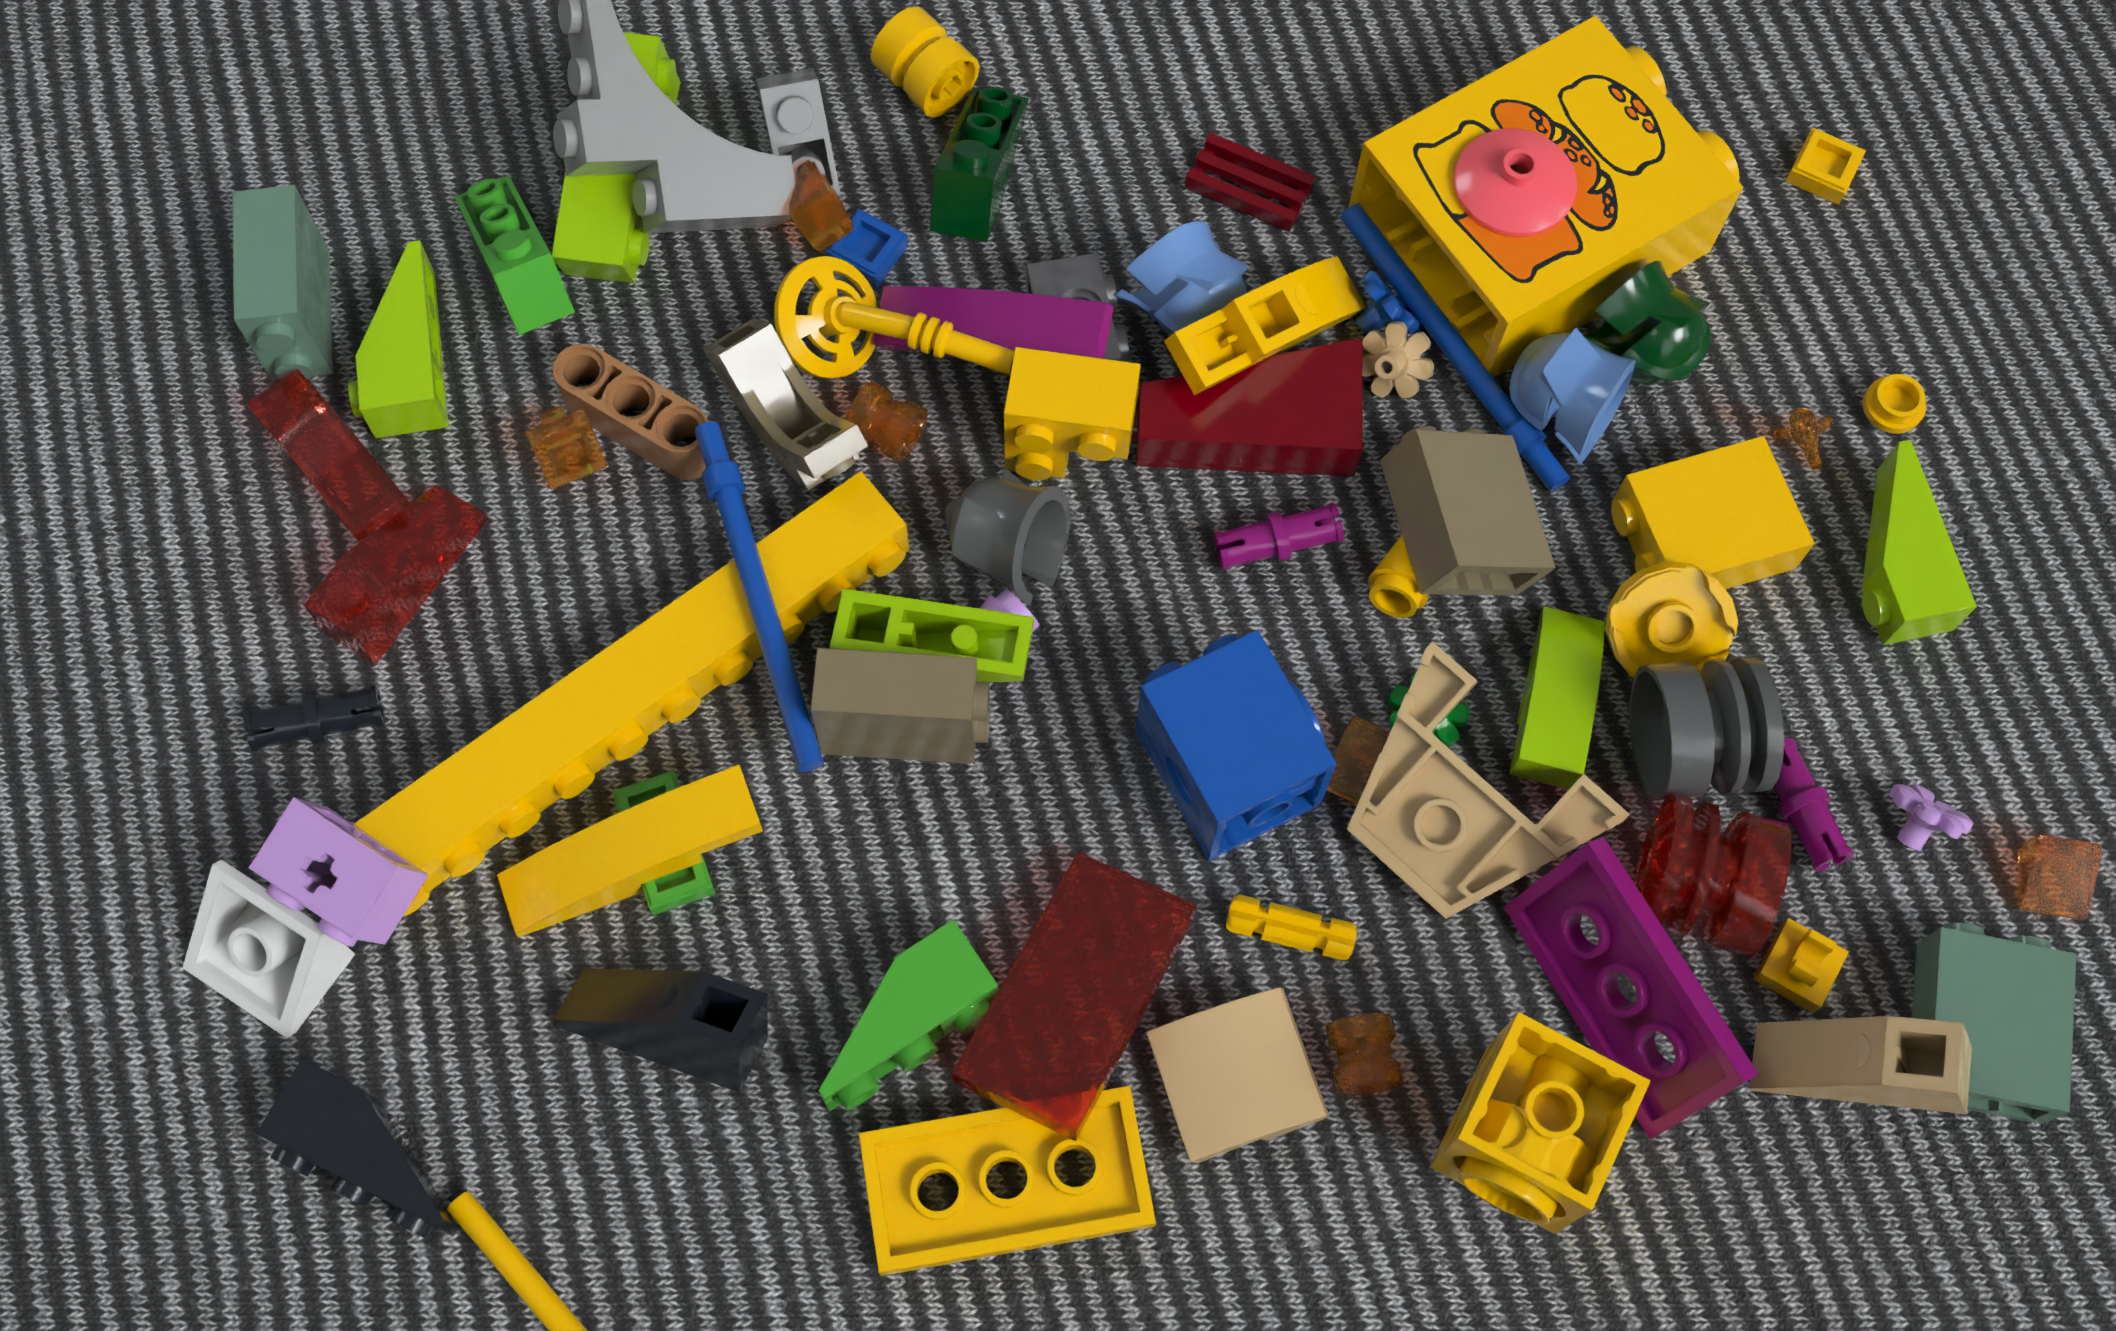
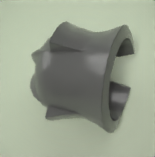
[945,469,1071,605]

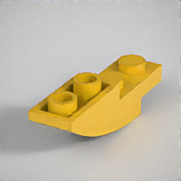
[1164,256,1367,395]

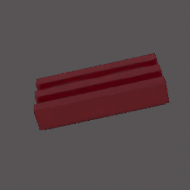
[1185,132,1316,232]

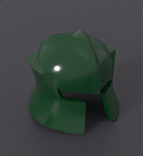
[1582,261,1711,387]

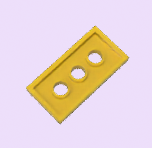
[859,1086,1156,1276]

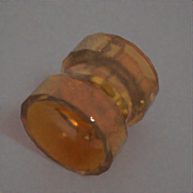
[845,381,928,463]
[1326,1013,1404,1096]

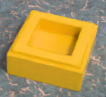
[1785,127,1866,205]

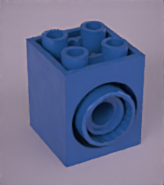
[1135,630,1337,861]

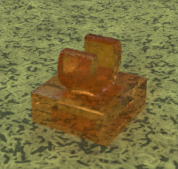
[526,405,608,490]

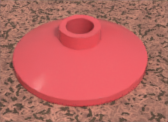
[1453,128,1577,237]

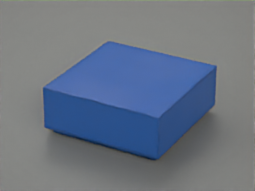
[826,208,908,289]

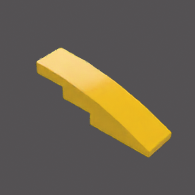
[497,765,763,938]

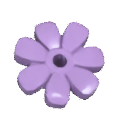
[1889,784,1973,851]

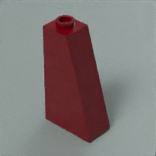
[1130,339,1363,477]

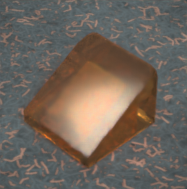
[789,159,854,252]
[1327,716,1390,805]
[2017,835,2102,920]

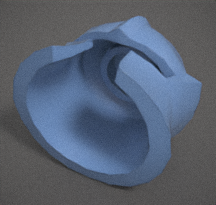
[1115,221,1250,336]
[1510,328,1636,465]

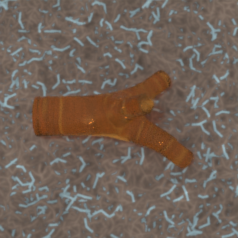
[1774,407,1833,470]

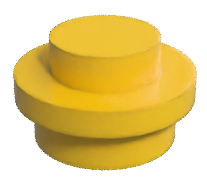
[1863,374,1926,434]

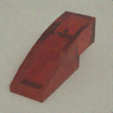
[246,369,411,541]

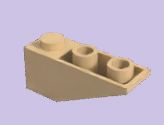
[1750,1016,1972,1114]

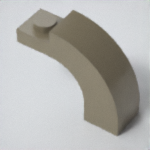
[703,318,868,491]

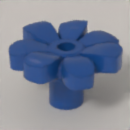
[1355,270,1420,335]

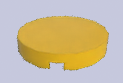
[1605,561,1738,678]

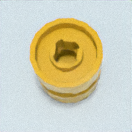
[870,6,980,118]

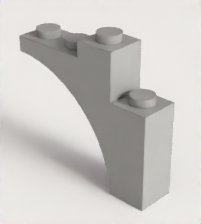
[553,0,800,234]

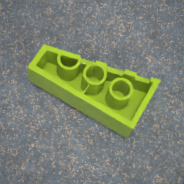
[552,32,681,284]

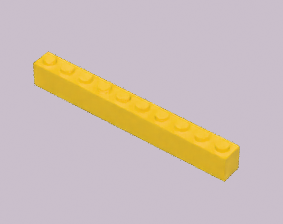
[354,471,910,917]

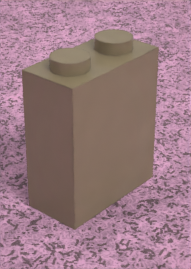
[1380,426,1556,596]
[811,648,991,764]

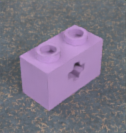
[249,797,429,947]

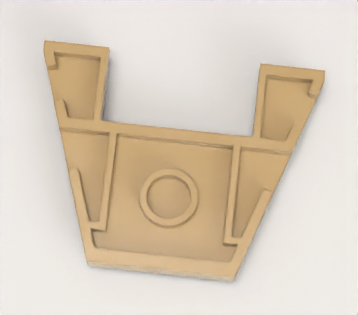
[1347,641,1630,919]

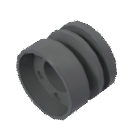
[1629,656,1784,801]

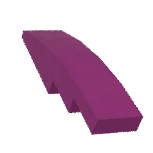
[873,286,1114,359]

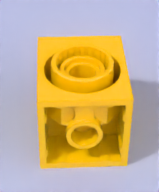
[1429,1012,1650,1234]

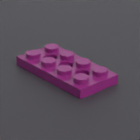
[1504,836,1759,1140]

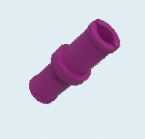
[1213,503,1344,571]
[1773,738,1854,872]

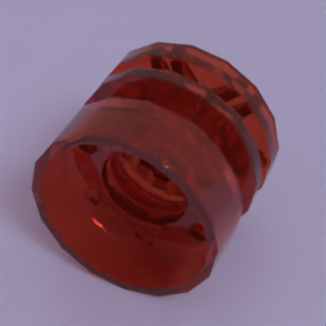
[1635,792,1792,957]

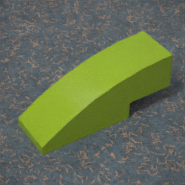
[1509,606,1605,790]

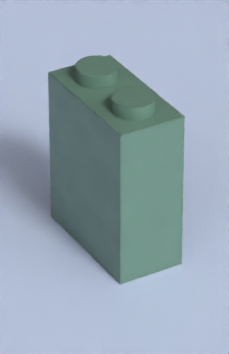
[232,185,333,382]
[1912,923,2076,1125]

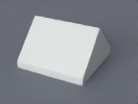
[183,860,355,1038]

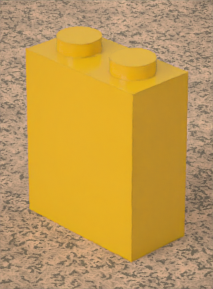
[1611,436,1815,590]

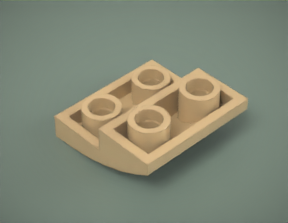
[1146,987,1329,1163]

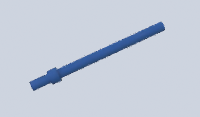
[1341,204,1570,492]
[695,421,824,772]

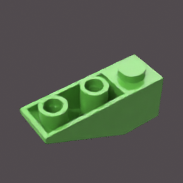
[455,175,575,335]
[819,919,999,1112]

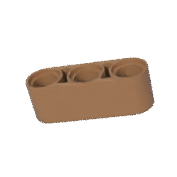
[553,344,708,480]

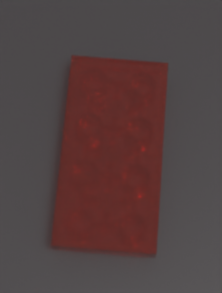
[952,852,1197,1141]

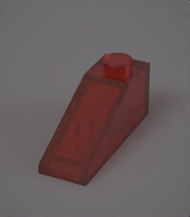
[303,485,489,665]

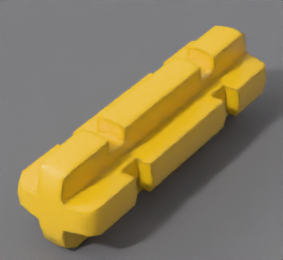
[1226,894,1357,960]

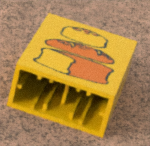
[1348,15,1743,378]

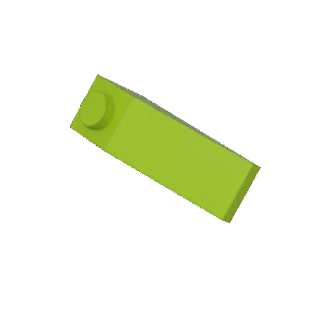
[348,240,449,438]
[1862,439,1977,645]
[830,588,1034,683]

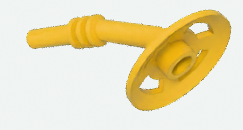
[774,256,1015,379]

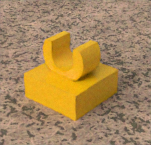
[1753,918,1849,1013]

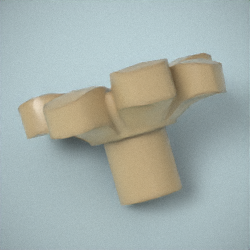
[1362,321,1434,398]

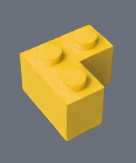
[1004,347,1141,480]

